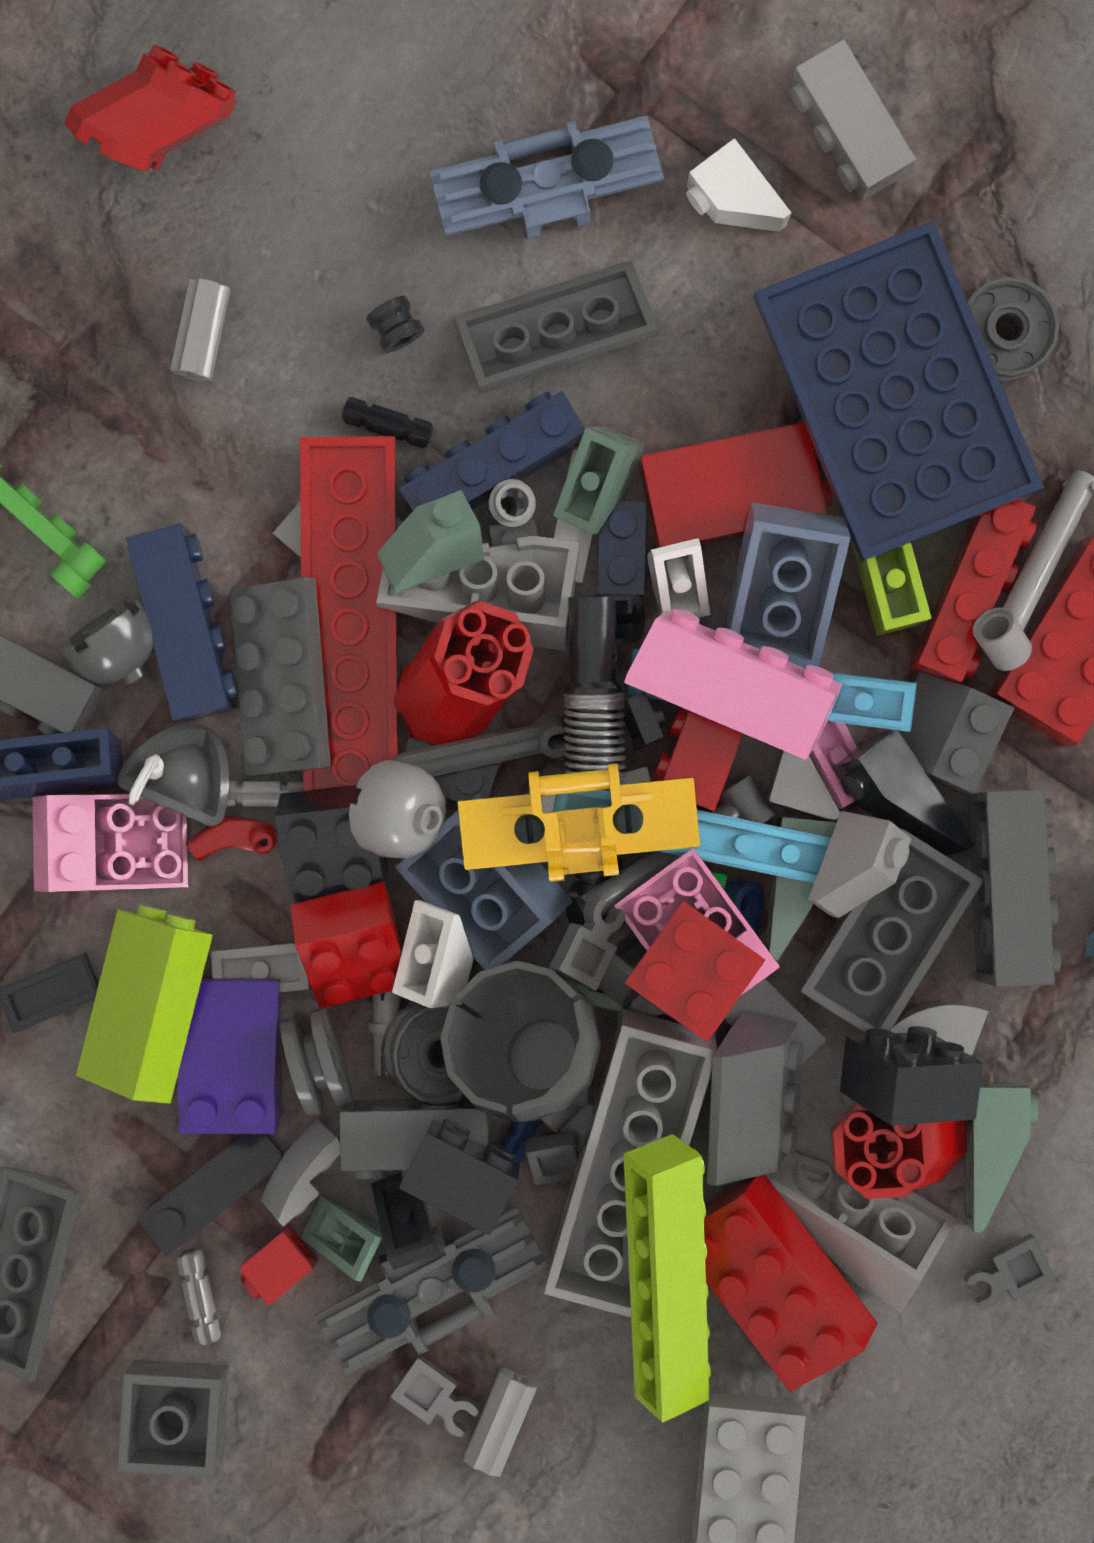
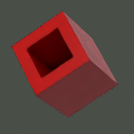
[238,1223,318,1306]

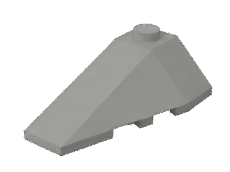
[376,536,579,651]
[765,1152,957,1313]

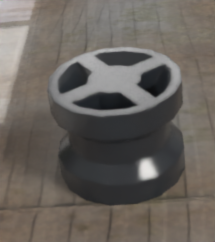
[366,296,425,353]

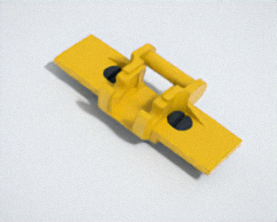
[458,763,700,882]

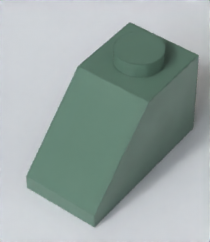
[553,426,645,535]
[377,490,484,593]

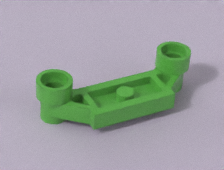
[0,464,107,599]

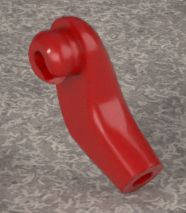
[185,816,278,862]

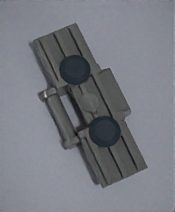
[315,1206,549,1375]

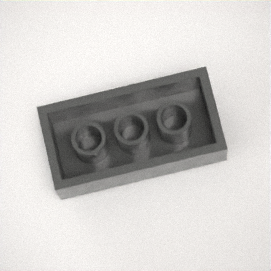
[968,789,1061,987]
[794,829,984,1033]

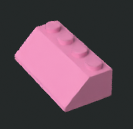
[624,609,843,760]

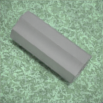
[170,278,231,382]
[463,1368,537,1477]

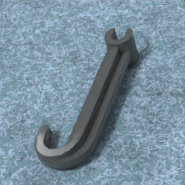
[390,714,569,777]

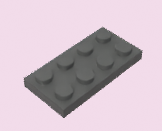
[230,577,331,776]

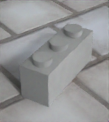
[789,39,916,202]

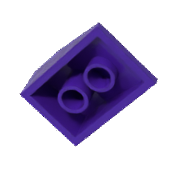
[178,978,282,1134]

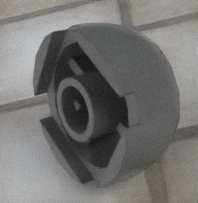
[59,597,154,686]

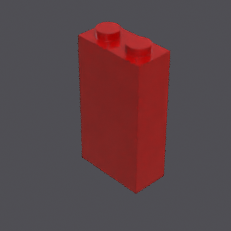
[639,422,832,548]

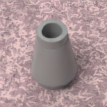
[488,479,536,527]

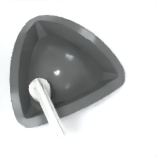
[118,724,229,826]

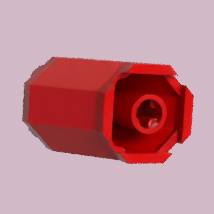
[64,45,237,171]
[393,601,534,746]
[831,1102,967,1199]

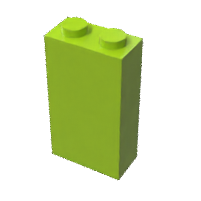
[76,904,213,1104]

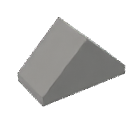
[765,749,840,821]

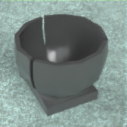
[440,961,602,1122]

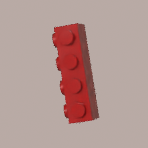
[909,500,1037,684]

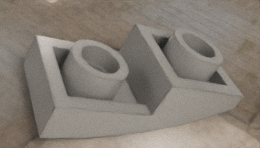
[261,1119,341,1226]

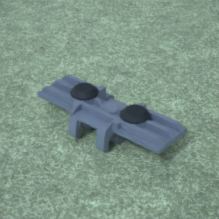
[429,116,664,240]

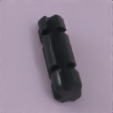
[342,397,433,448]

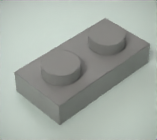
[210,943,311,992]

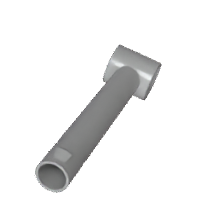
[973,471,1094,671]

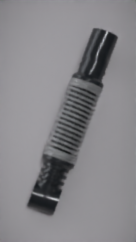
[563,595,645,926]

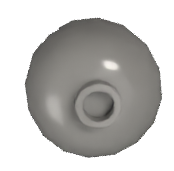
[349,760,446,859]

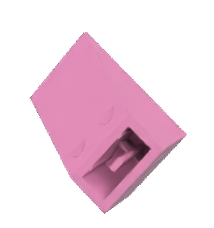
[32,794,188,892]
[614,848,780,995]

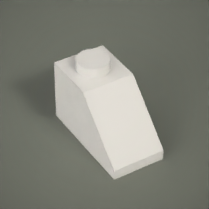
[686,138,791,232]
[647,538,711,618]
[392,900,474,1008]

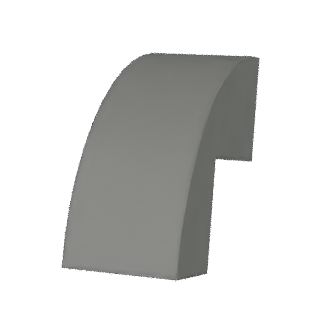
[890,1001,989,1056]

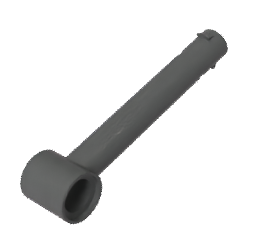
[577,775,775,917]

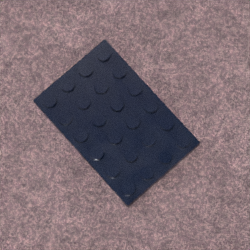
[753,221,1044,562]

